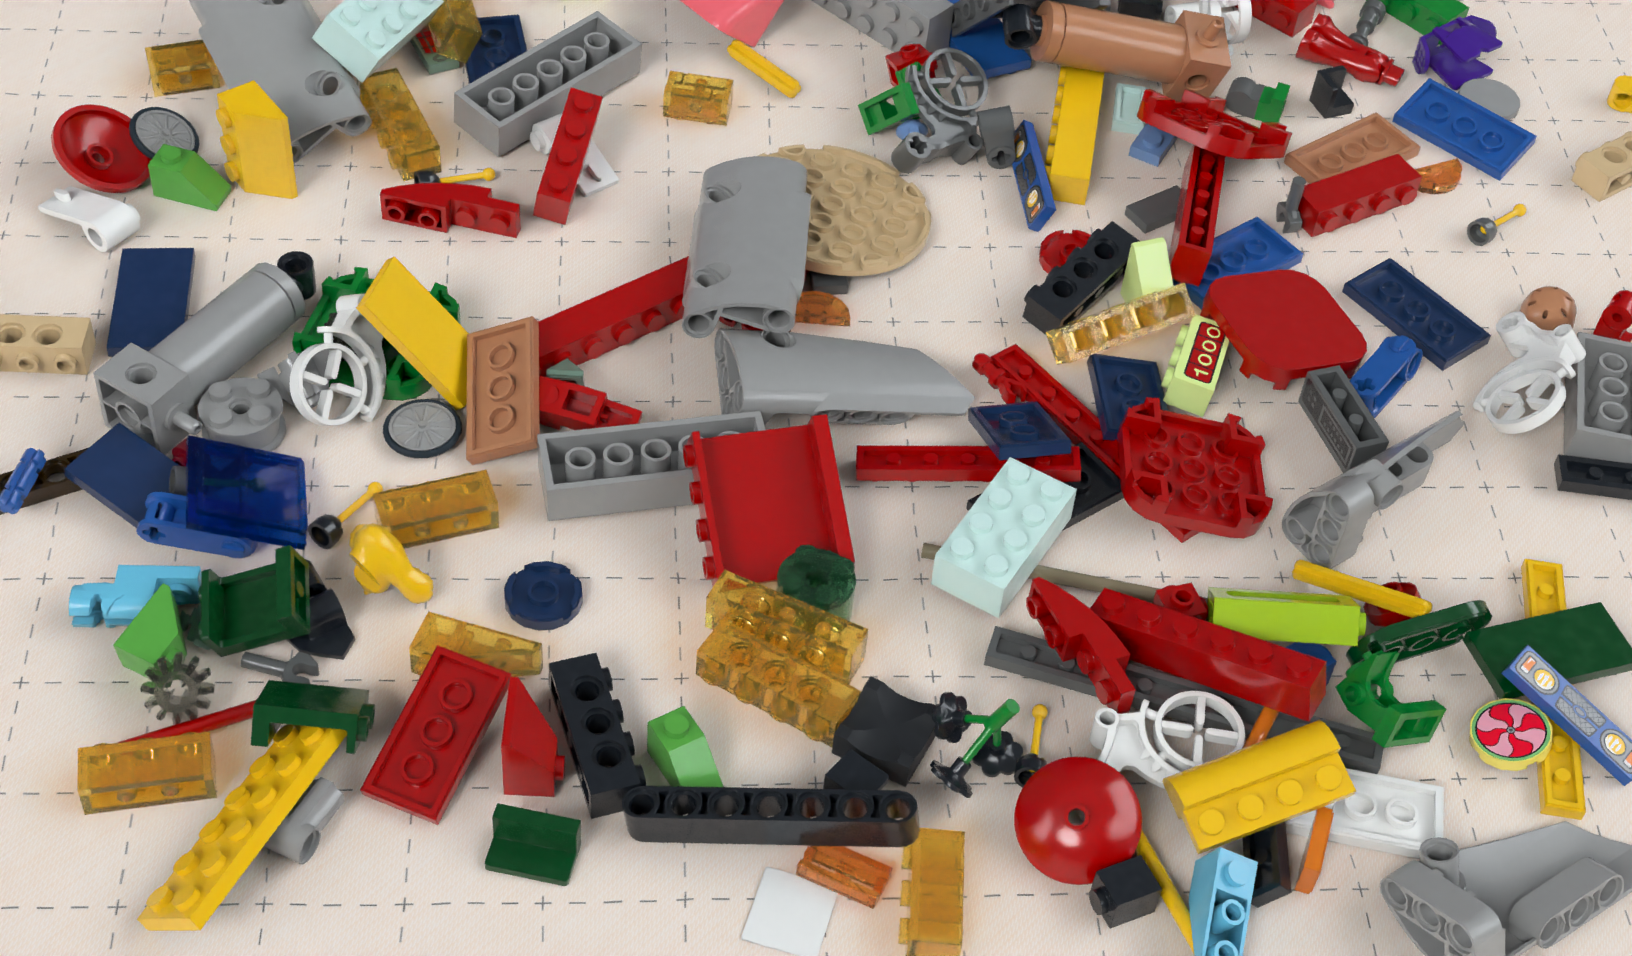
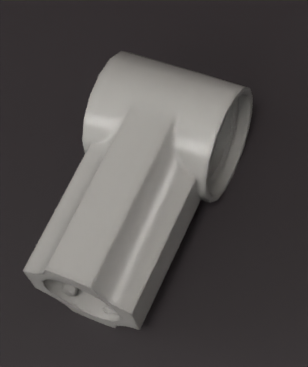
[263,777,344,864]

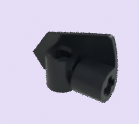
[287,559,355,660]

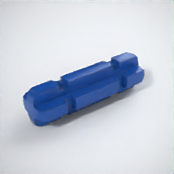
[0,448,46,514]

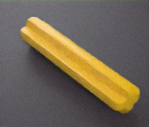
[727,39,801,98]

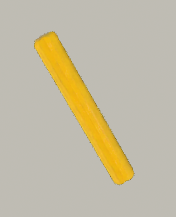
[1292,560,1432,618]

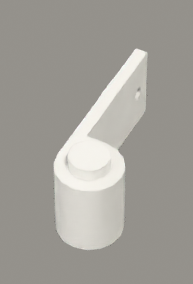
[530,113,619,197]
[38,186,140,252]

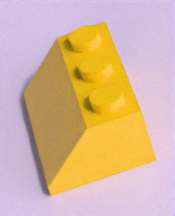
[216,80,298,199]

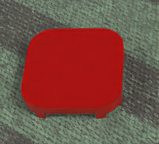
[1137,89,1292,159]
[1200,269,1367,390]
[1117,397,1273,539]

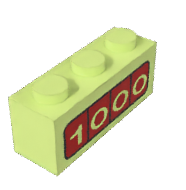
[1161,314,1229,417]

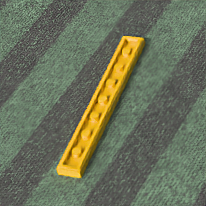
[1521,559,1586,820]

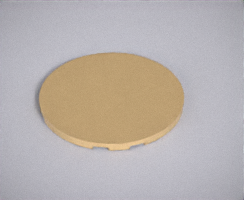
[758,144,931,276]

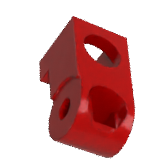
[1593,290,1632,342]

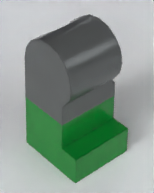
[1225,77,1291,122]

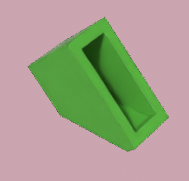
[148,144,231,211]
[113,583,187,686]
[647,706,723,787]

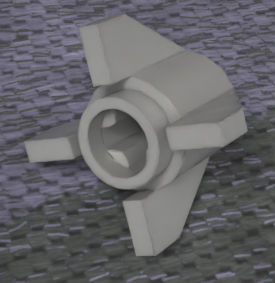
[257,349,330,408]

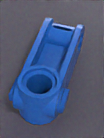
[1350,335,1423,418]
[136,492,260,558]

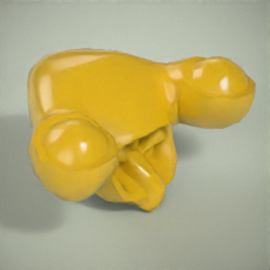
[349,523,434,604]

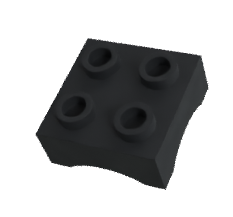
[832,676,936,787]

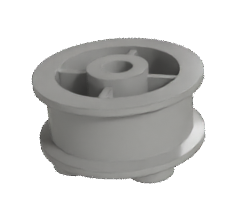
[198,377,286,461]

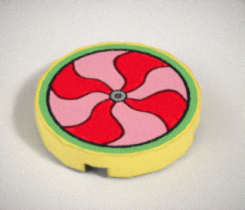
[1469,698,1552,771]

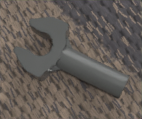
[1276,176,1306,233]
[241,652,320,684]

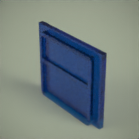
[186,435,308,550]

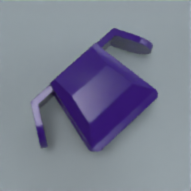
[1412,15,1503,90]

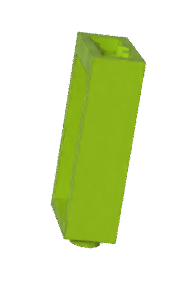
[1206,587,1366,646]

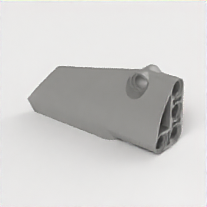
[1282,411,1464,569]
[1380,821,1632,956]

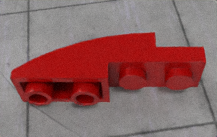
[380,183,521,238]
[539,376,642,431]
[1026,577,1136,714]

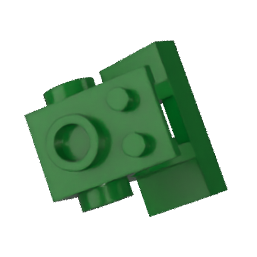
[858,62,943,135]
[1335,650,1447,748]

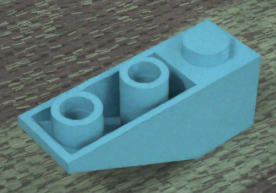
[1188,847,1258,956]

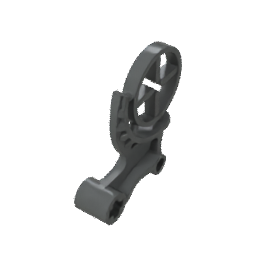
[891,48,988,174]

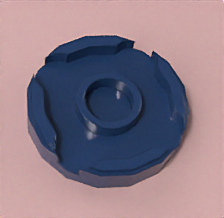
[504,561,583,631]

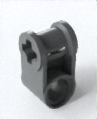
[977,105,1016,169]

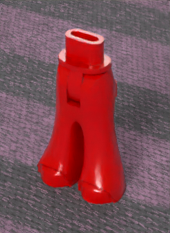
[1295,13,1405,87]

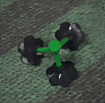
[930,692,1023,798]

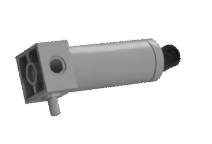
[93,251,317,455]

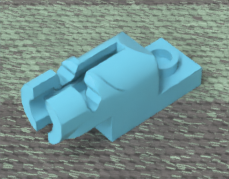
[68,565,201,628]

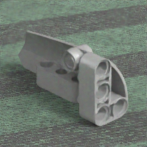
[714,328,975,426]

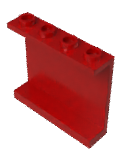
[683,414,855,590]

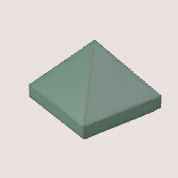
[546,358,585,386]

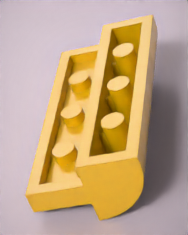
[1162,720,1356,854]

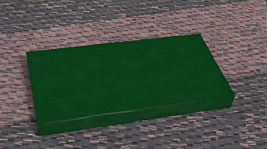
[1463,602,1632,699]

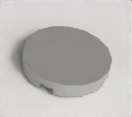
[1458,78,1520,121]

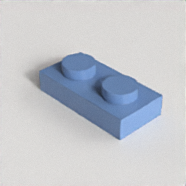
[1128,123,1178,167]

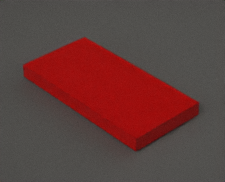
[360,645,512,825]

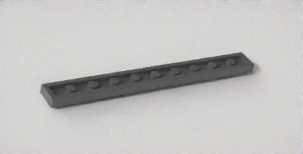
[984,626,1384,774]

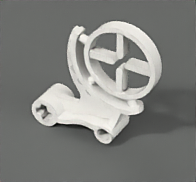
[1165,0,1252,56]
[290,293,386,426]
[1472,312,1586,434]
[1077,691,1245,821]

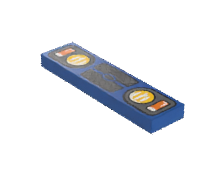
[1012,120,1056,232]
[1501,645,1632,786]

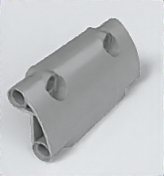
[189,0,372,164]
[682,156,811,338]

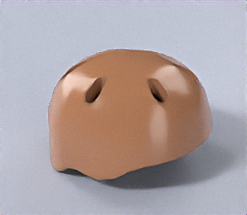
[1520,286,1577,331]

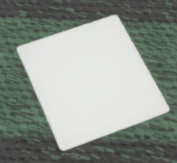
[741,867,839,956]

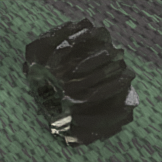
[140,652,215,724]

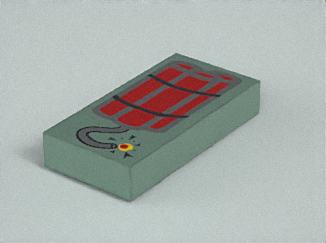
[410,22,460,75]

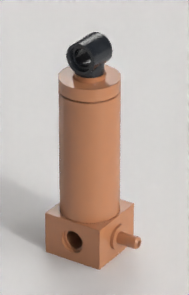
[1002,0,1231,101]

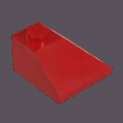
[501,677,566,797]

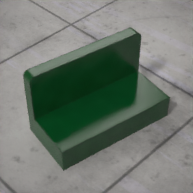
[485,803,581,886]

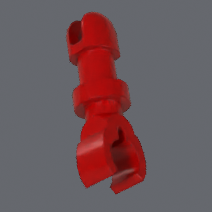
[972,353,1028,404]

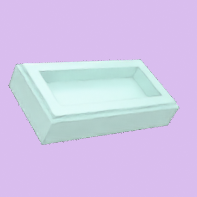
[1111,83,1148,135]

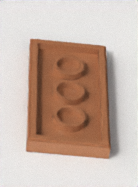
[1284,112,1421,184]
[466,316,540,465]

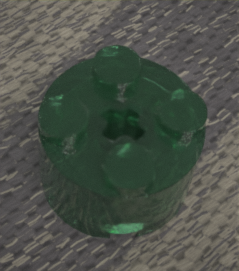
[775,544,856,639]

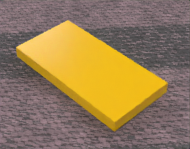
[356,256,469,410]

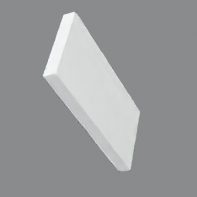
[1285,768,1444,859]

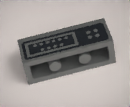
[1298,365,1389,473]

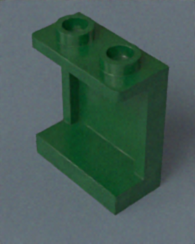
[198,545,311,657]
[251,680,375,754]

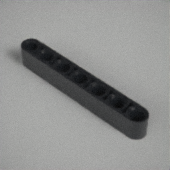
[622,786,920,847]

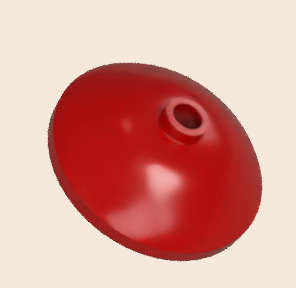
[51,104,152,193]
[1014,757,1142,885]

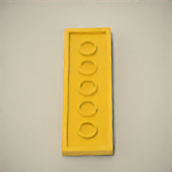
[137,724,347,931]

